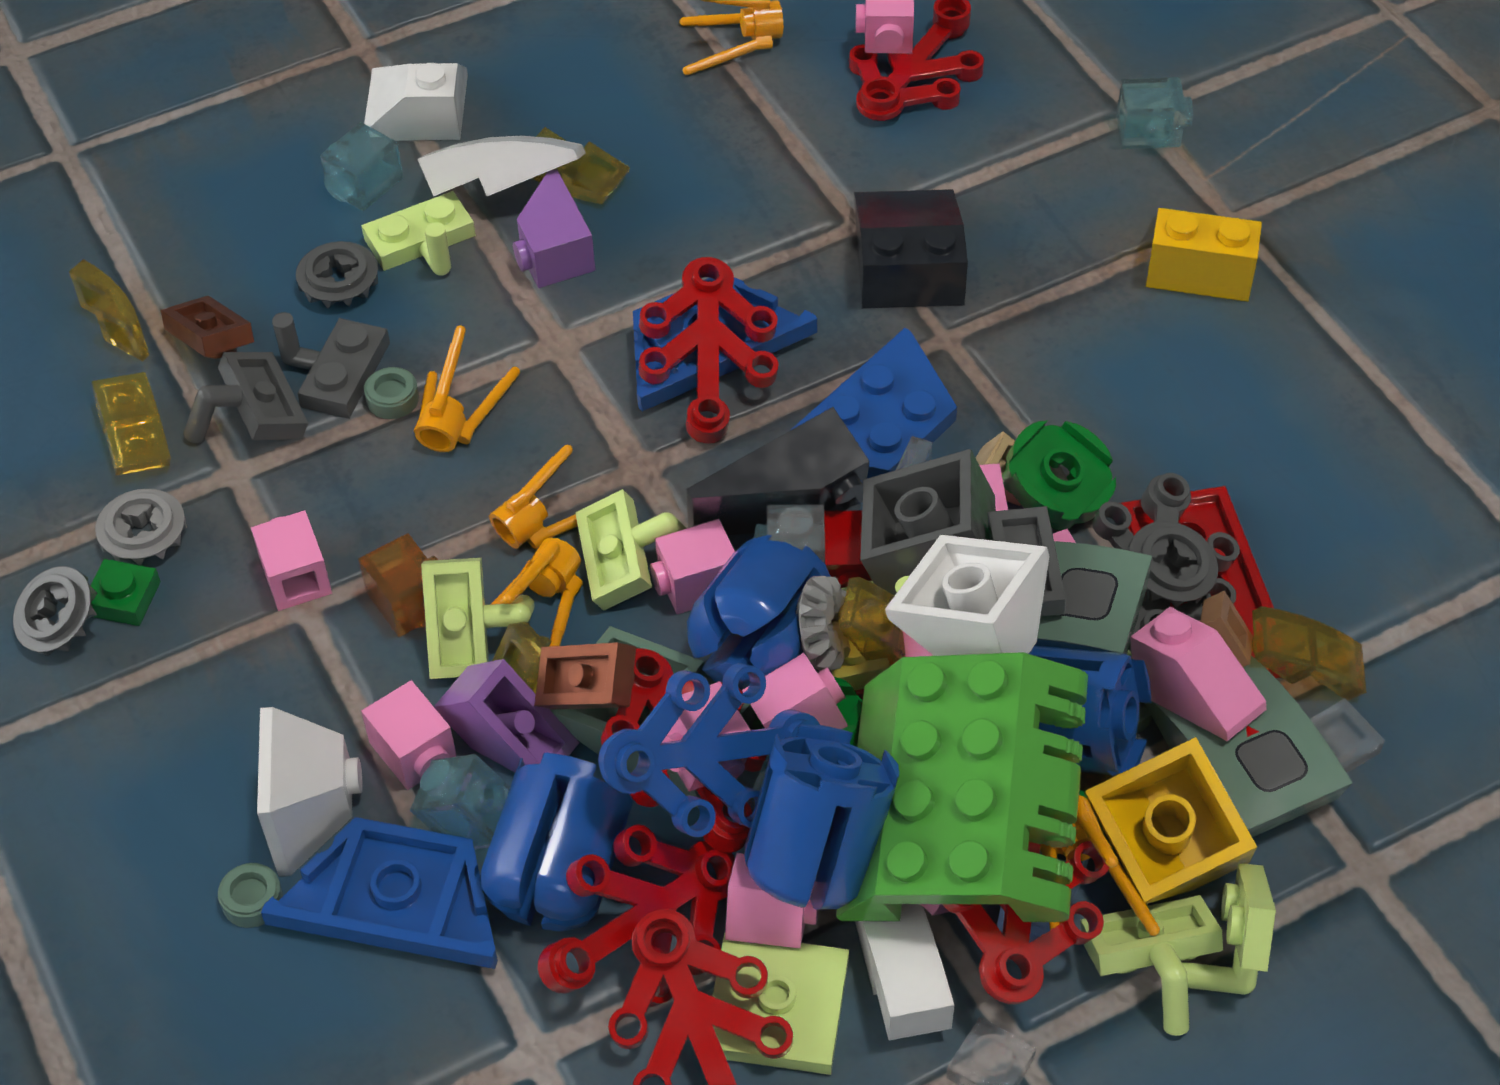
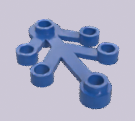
[598,663,820,837]

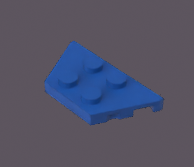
[633,277,817,412]
[791,328,957,479]
[261,817,498,969]

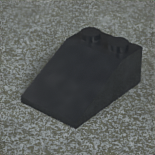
[854,189,968,309]
[686,407,869,535]

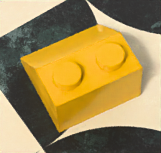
[1146,208,1262,302]
[1084,737,1257,904]

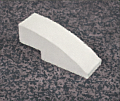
[418,136,586,196]
[855,904,954,1041]

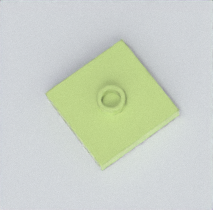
[713,933,849,1075]

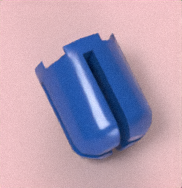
[687,535,831,691]
[1029,645,1151,776]
[744,724,899,910]
[480,752,634,931]

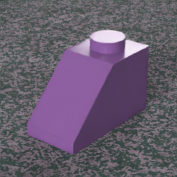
[513,169,595,288]
[434,659,580,772]

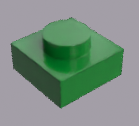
[90,559,161,626]

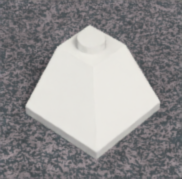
[363,63,468,141]
[885,535,1050,656]
[257,707,362,877]

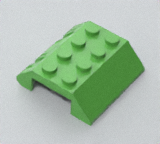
[836,652,1088,922]

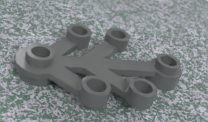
[1092,473,1240,650]

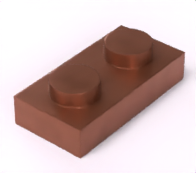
[160,296,254,359]
[534,642,636,710]

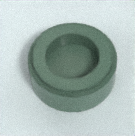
[364,367,419,419]
[218,863,283,928]

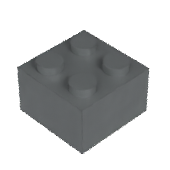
[860,449,996,606]

